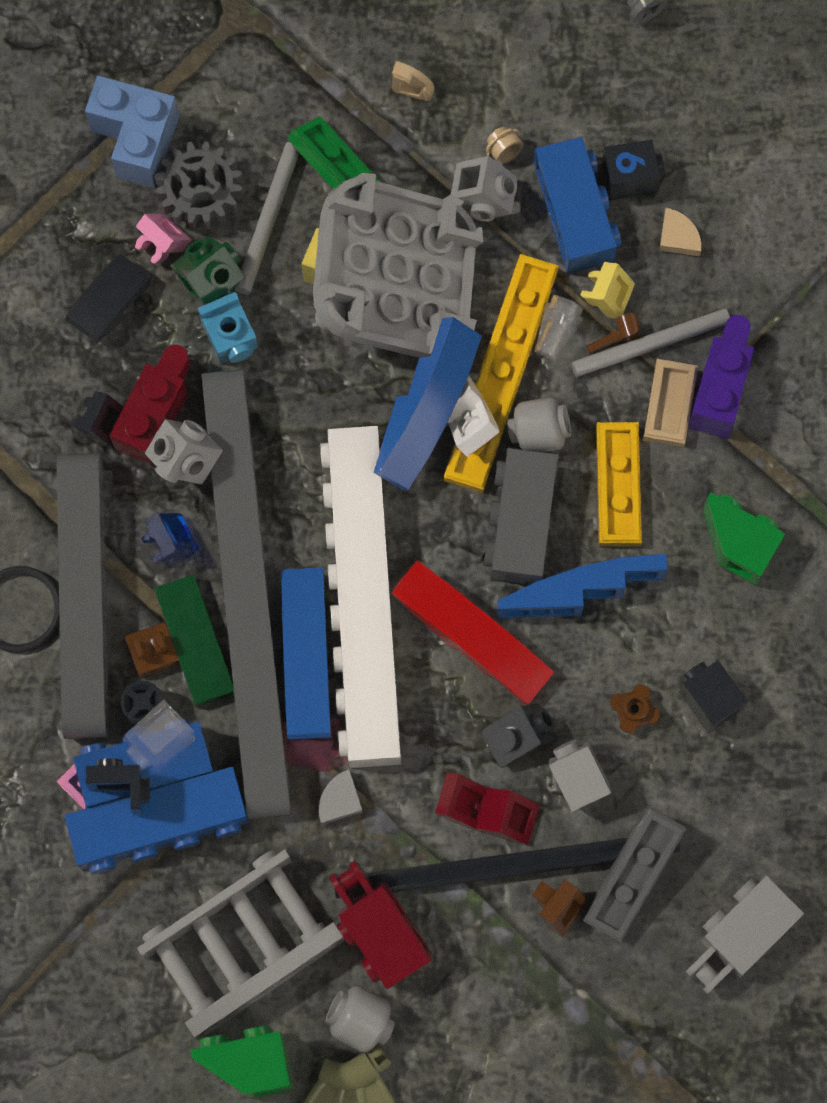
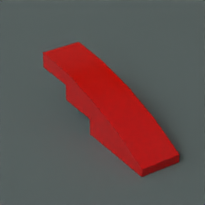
[390,561,554,705]

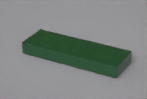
[154,574,234,708]

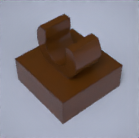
[125,622,180,679]
[532,880,588,937]

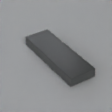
[582,805,686,942]

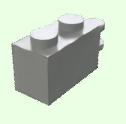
[685,875,804,994]

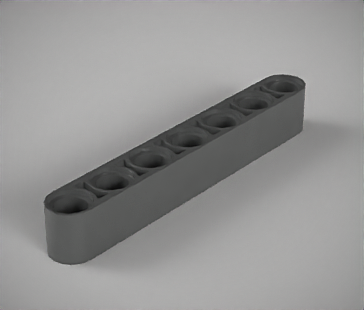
[57,453,109,739]

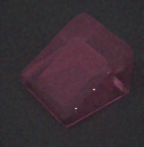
[287,719,339,771]

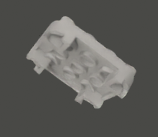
[313,173,483,358]

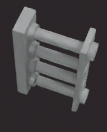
[137,849,345,1040]

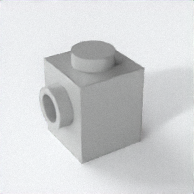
[549,739,611,812]

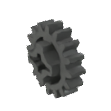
[155,141,244,230]

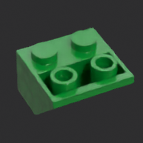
[190,1025,294,1099]

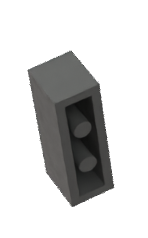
[484,448,558,585]

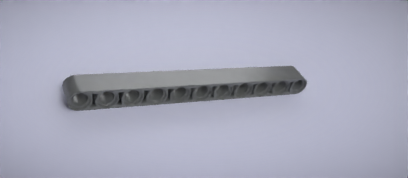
[202,369,292,820]

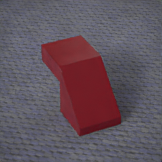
[434,772,540,846]

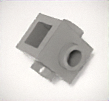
[451,156,518,222]
[145,419,223,484]

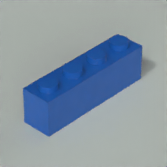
[64,767,249,874]

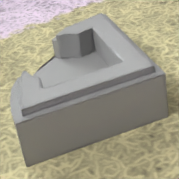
[319,769,362,825]

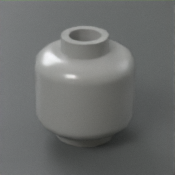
[507,397,571,453]
[326,986,395,1053]

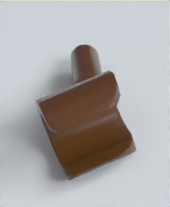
[586,313,641,355]

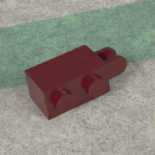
[110,345,190,467]
[329,860,433,990]

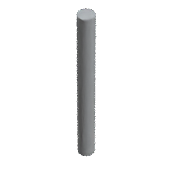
[235,142,299,295]
[571,308,730,377]

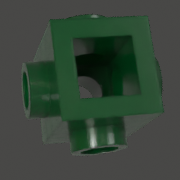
[170,236,245,305]

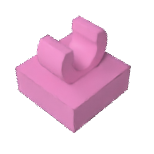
[135,213,192,264]

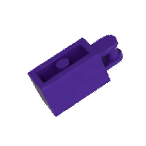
[688,315,754,439]

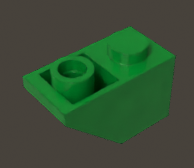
[702,492,785,586]

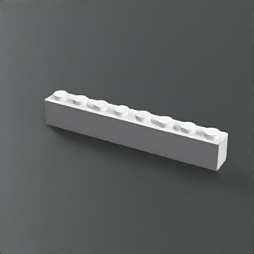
[320,426,401,768]

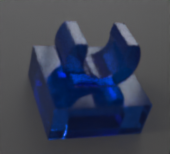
[141,513,199,562]

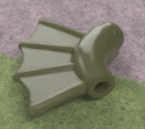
[302,1047,396,1103]

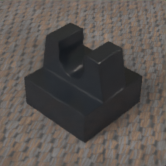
[72,391,124,449]

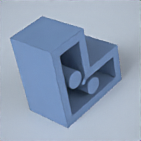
[85,76,179,188]

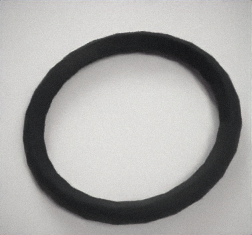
[0,566,60,653]

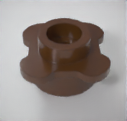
[610,684,660,734]

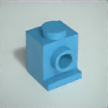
[198,292,258,364]

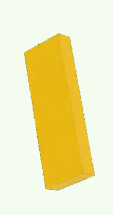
[596,422,642,547]

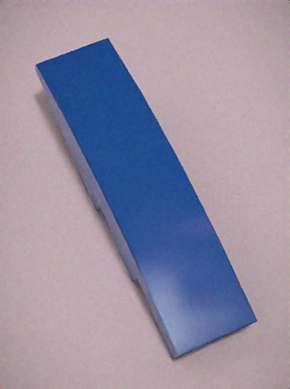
[373,317,482,490]
[497,553,667,619]
[281,567,331,740]

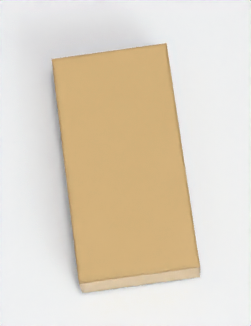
[643,359,698,448]

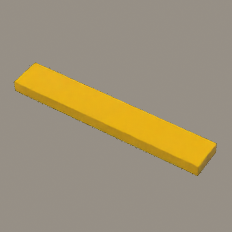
[443,254,559,493]

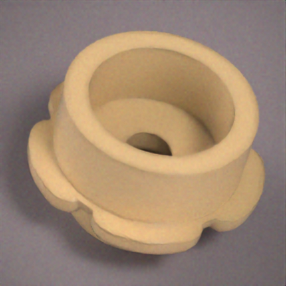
[486,127,524,164]

